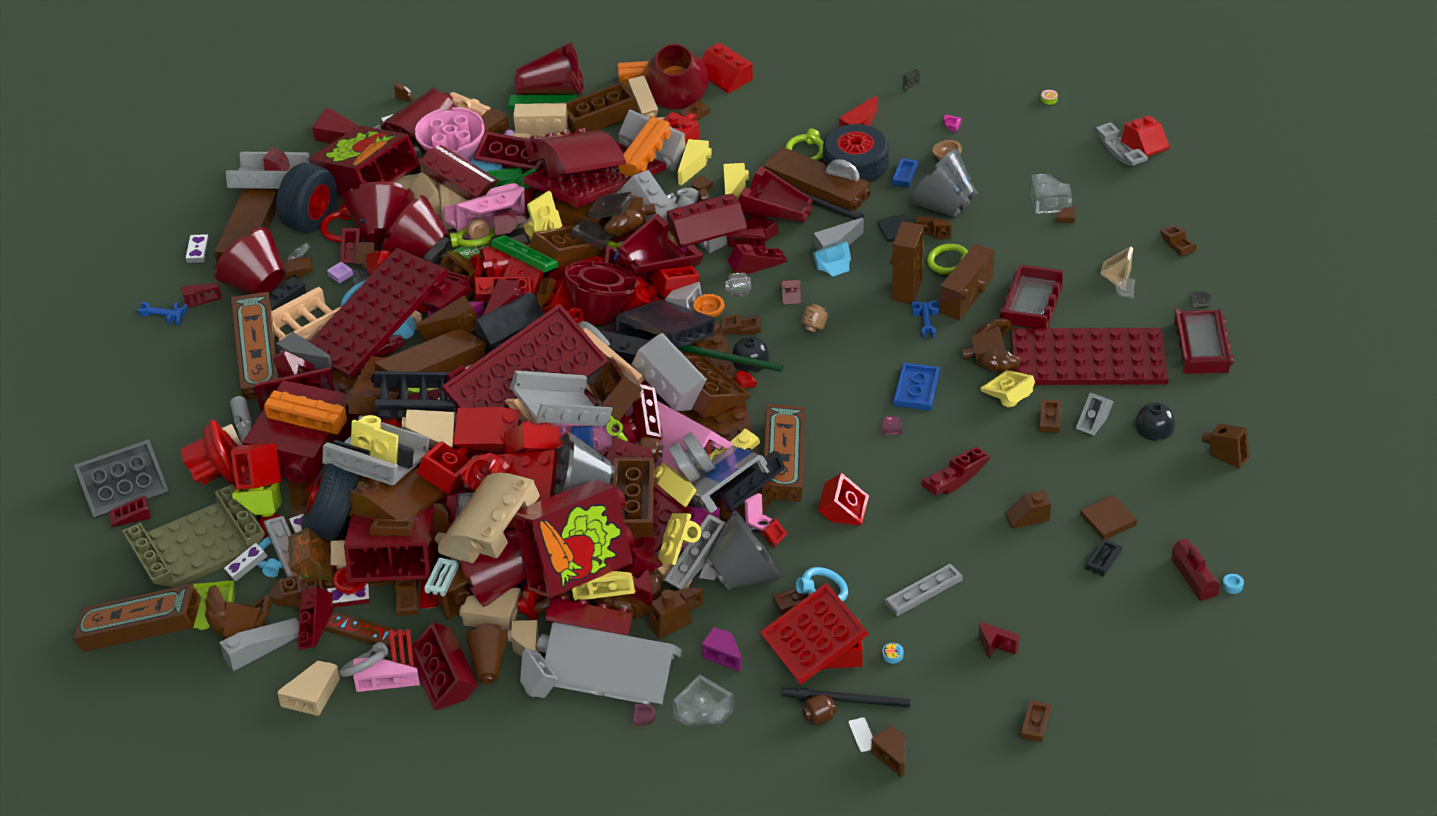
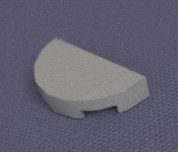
[825,159,860,181]

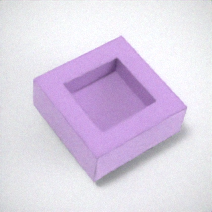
[327,262,353,283]

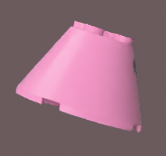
[415,107,485,162]

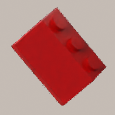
[701,42,753,94]
[541,264,573,314]

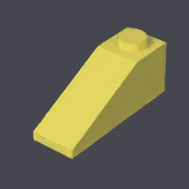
[678,139,712,185]
[724,163,749,200]
[655,462,696,507]
[572,571,635,601]

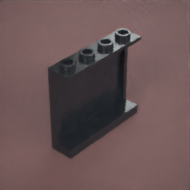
[616,299,715,349]

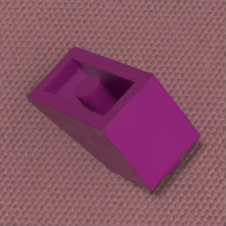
[702,627,742,672]

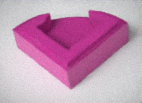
[944,115,961,132]

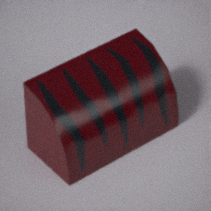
[263,148,290,171]

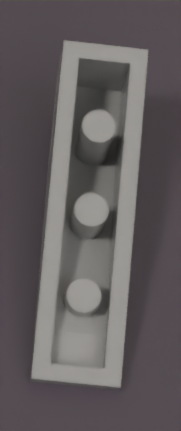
[664,514,726,589]
[219,618,299,671]

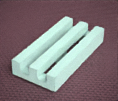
[424,558,459,596]

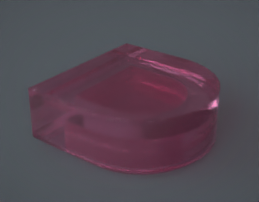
[882,416,902,434]
[633,704,656,725]

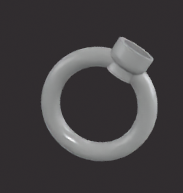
[339,642,388,677]

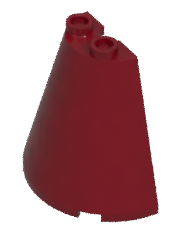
[514,42,584,95]
[380,87,456,153]
[738,166,813,223]
[617,214,704,275]
[460,530,526,607]

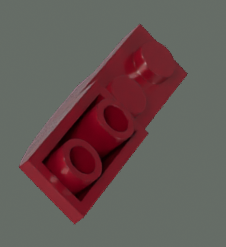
[921,446,990,496]

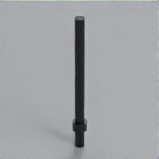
[782,687,910,707]

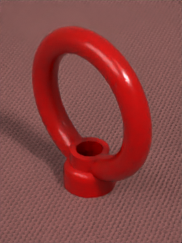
[320,204,357,242]

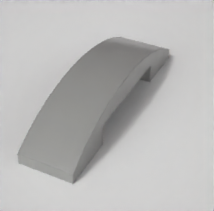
[1096,122,1148,166]

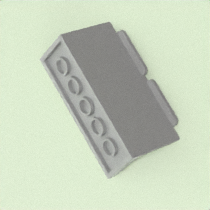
[545,622,682,705]

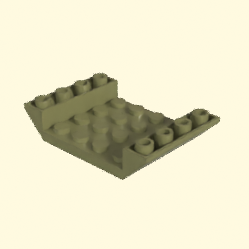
[122,484,265,588]

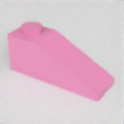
[354,657,420,692]

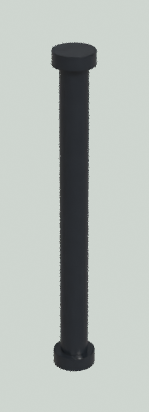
[792,185,864,220]

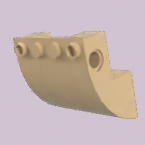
[438,473,540,564]

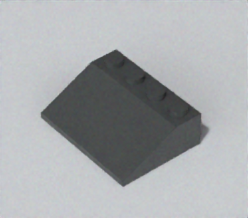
[74,439,169,518]

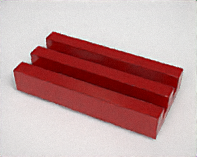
[388,629,414,667]

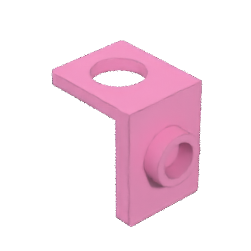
[745,493,772,531]

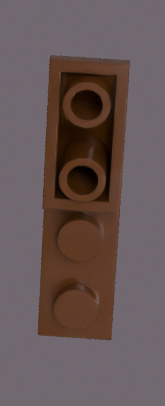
[395,579,419,616]

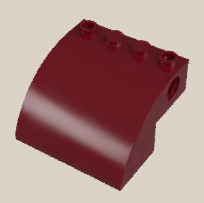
[524,128,626,179]

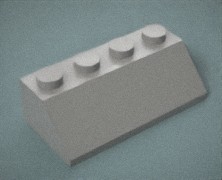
[619,109,686,171]
[616,170,674,227]
[631,333,707,411]

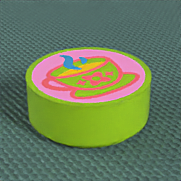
[1041,90,1058,105]

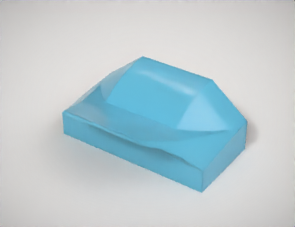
[813,242,851,277]

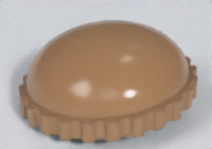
[932,140,962,161]

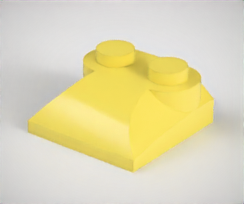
[980,370,1035,407]

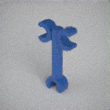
[912,300,939,338]
[138,302,188,326]

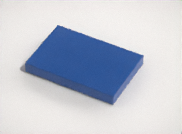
[893,363,941,411]

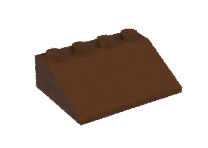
[685,355,751,417]
[349,465,447,520]

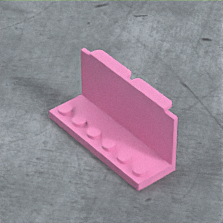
[619,401,733,476]

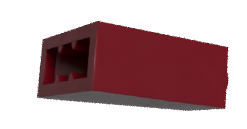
[312,107,357,144]

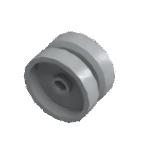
[668,432,715,483]

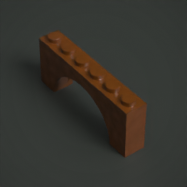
[346,356,399,416]

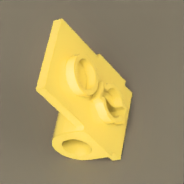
[524,191,562,239]
[351,415,398,464]
[658,513,701,565]

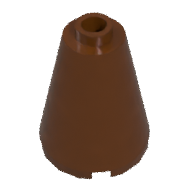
[466,623,508,685]

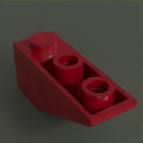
[727,244,787,274]
[297,587,333,650]

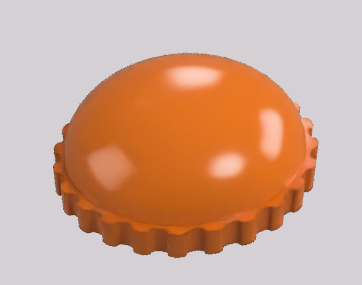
[693,294,725,318]

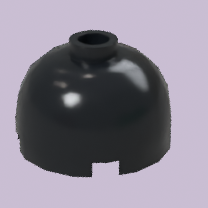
[732,336,769,372]
[1135,403,1175,441]

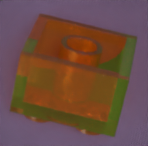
[288,527,333,580]

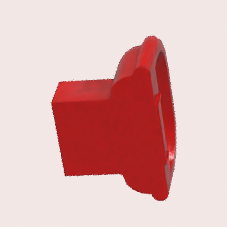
[181,420,238,485]

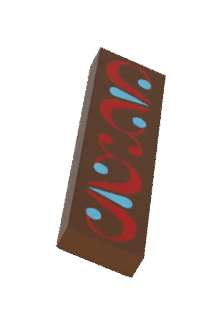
[324,612,405,652]

